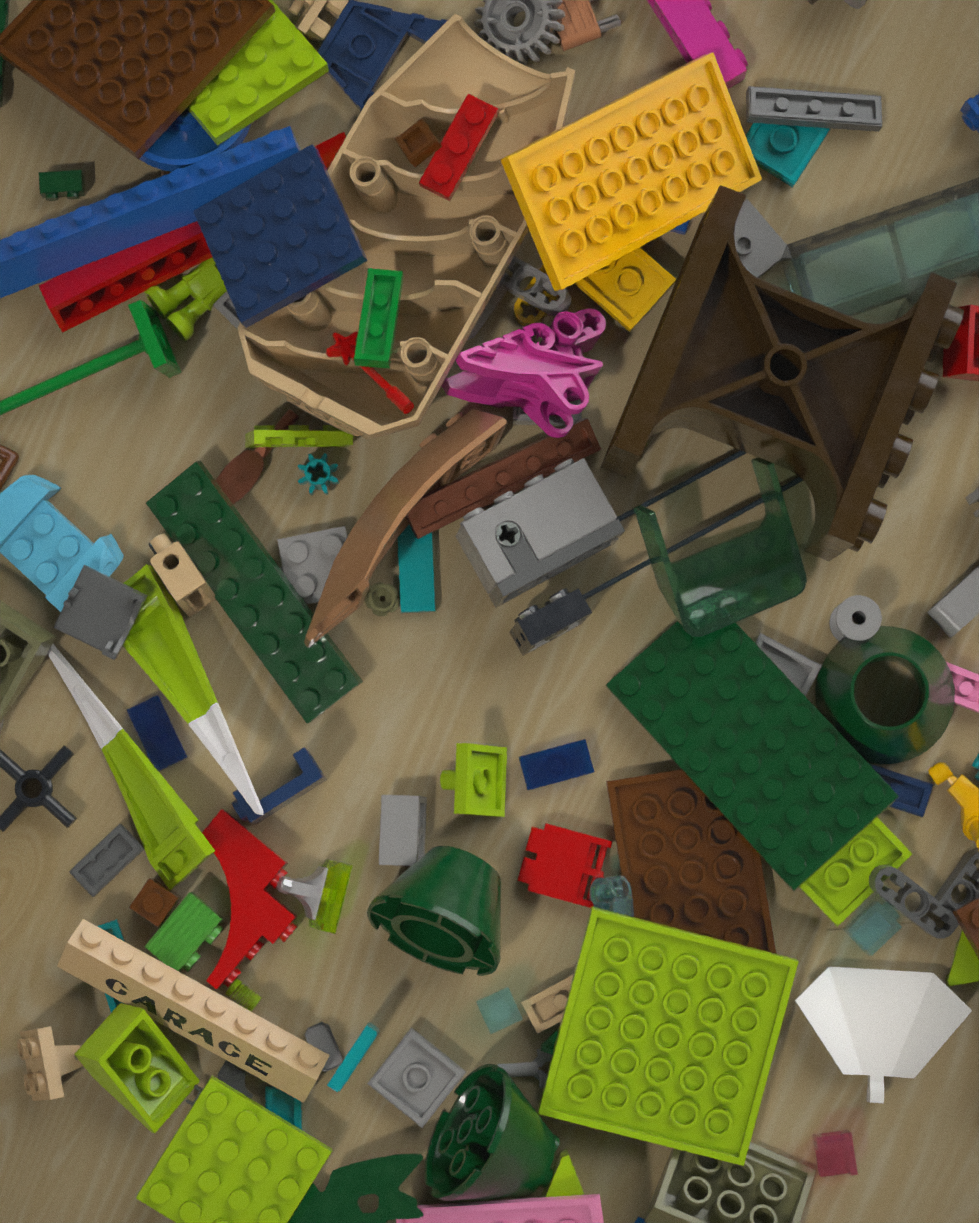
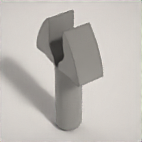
[497,1049,552,1088]

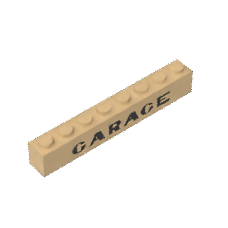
[57,919,330,1103]

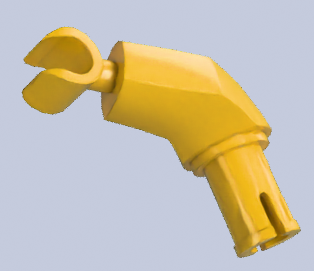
[928,762,979,849]

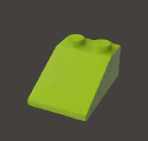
[74,1003,200,1133]

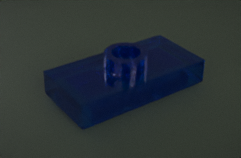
[127,695,189,772]
[518,739,595,791]

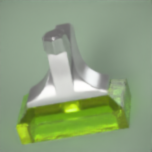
[277,859,353,934]

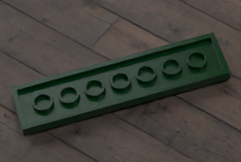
[146,461,363,724]

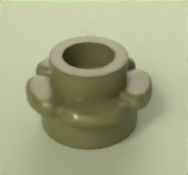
[365,582,399,616]

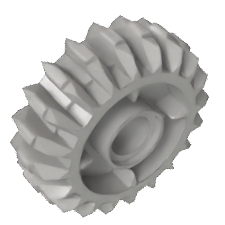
[474,0,566,65]

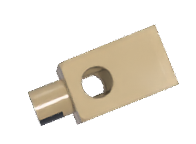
[148,534,216,618]

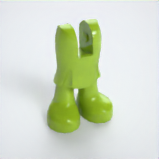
[144,257,227,342]

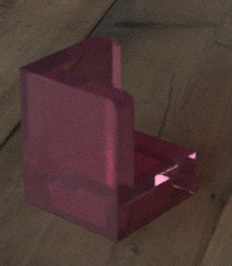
[812,1129,858,1177]

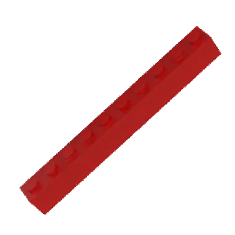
[39,132,347,333]

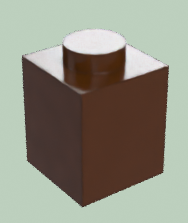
[129,878,182,927]

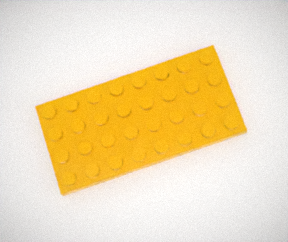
[500,52,762,291]

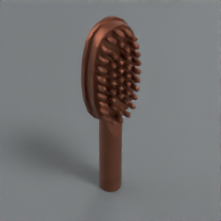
[215,409,299,505]

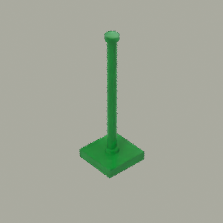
[0,300,182,416]

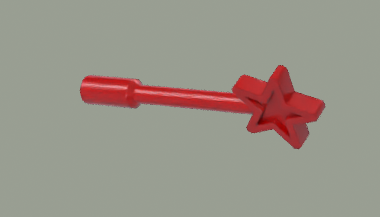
[326,331,414,414]

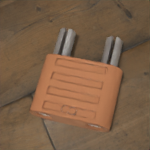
[555,0,621,52]

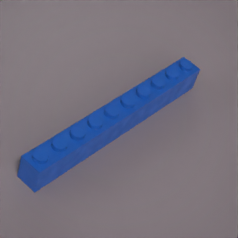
[0,126,301,298]

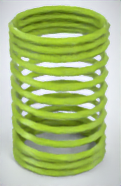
[225,979,262,1012]

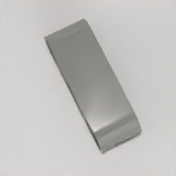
[927,565,979,638]

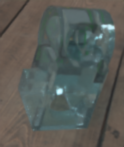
[590,875,634,917]

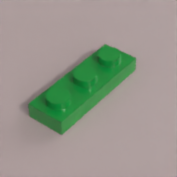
[354,268,404,369]

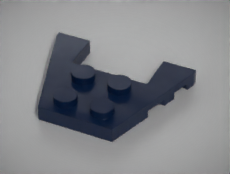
[318,0,448,111]

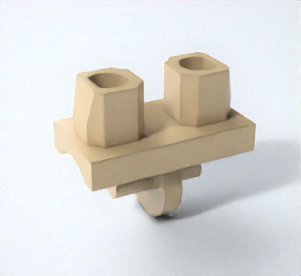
[289,0,348,43]

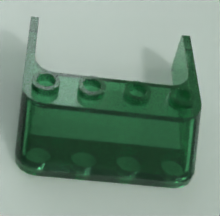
[634,457,807,637]

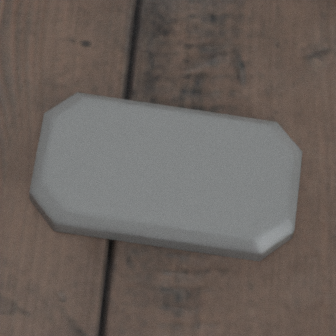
[305,1022,343,1072]

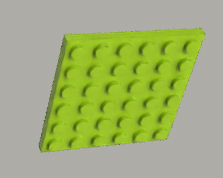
[538,907,799,1166]

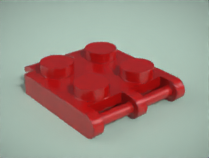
[517,823,613,908]

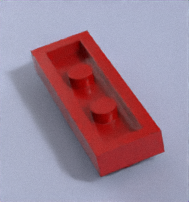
[419,93,499,201]

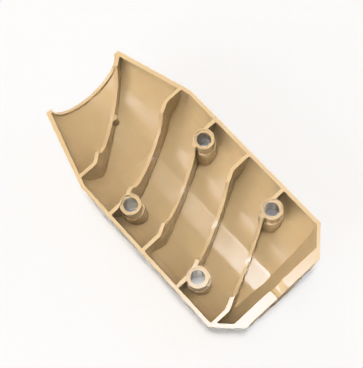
[237,14,576,440]

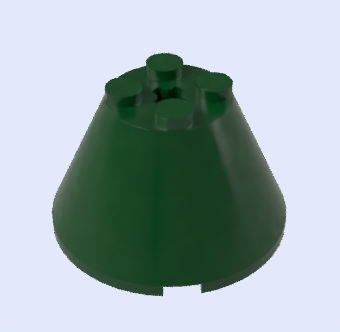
[425,1064,560,1201]

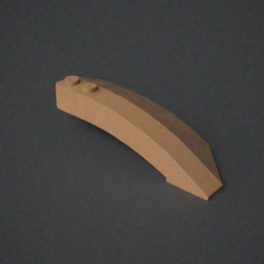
[304,409,507,648]

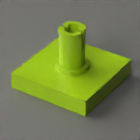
[440,743,507,817]

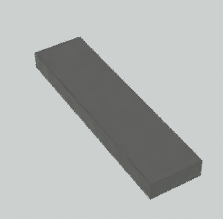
[746,86,882,132]

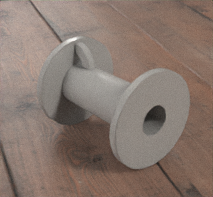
[829,595,882,642]

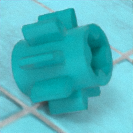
[298,453,339,496]

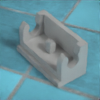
[379,795,427,866]

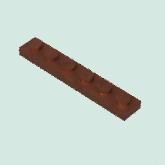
[406,418,602,539]

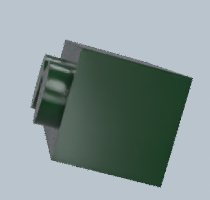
[39,170,85,201]

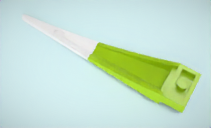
[123,564,264,815]
[47,644,215,890]

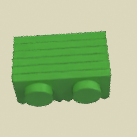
[144,892,224,972]

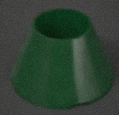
[815,626,955,764]
[367,846,501,976]

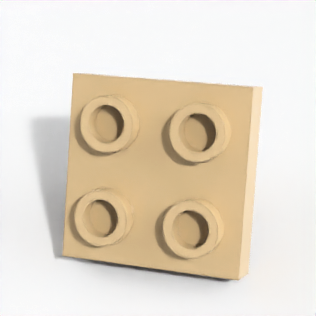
[17,1026,83,1101]

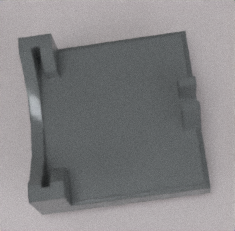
[53,565,148,660]

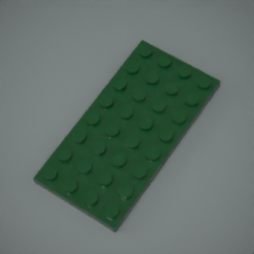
[606,593,899,892]

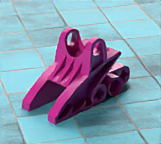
[442,308,606,438]

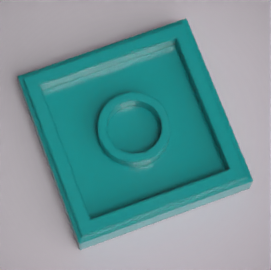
[745,123,830,188]
[327,1022,380,1092]

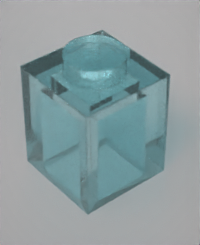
[843,901,902,956]
[476,986,523,1034]

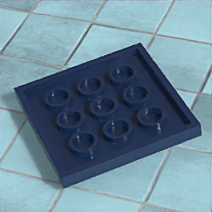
[193,144,368,328]

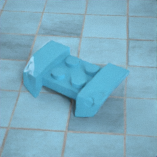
[0,475,124,612]

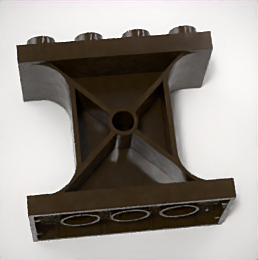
[600,185,964,561]

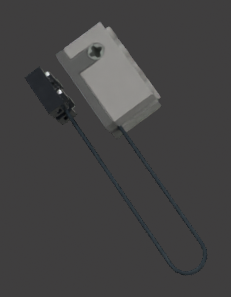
[455,450,803,656]

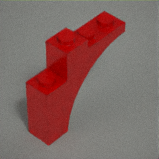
[202,809,298,990]

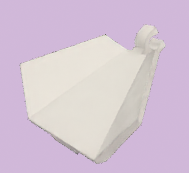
[795,967,972,1103]

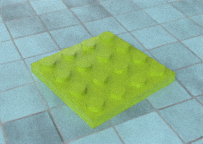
[187,0,329,146]
[136,1075,332,1223]

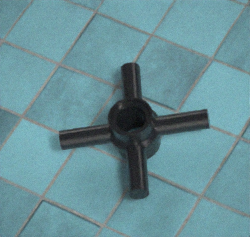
[0,745,77,832]

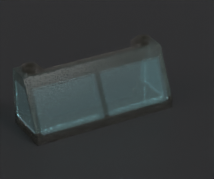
[780,177,979,317]

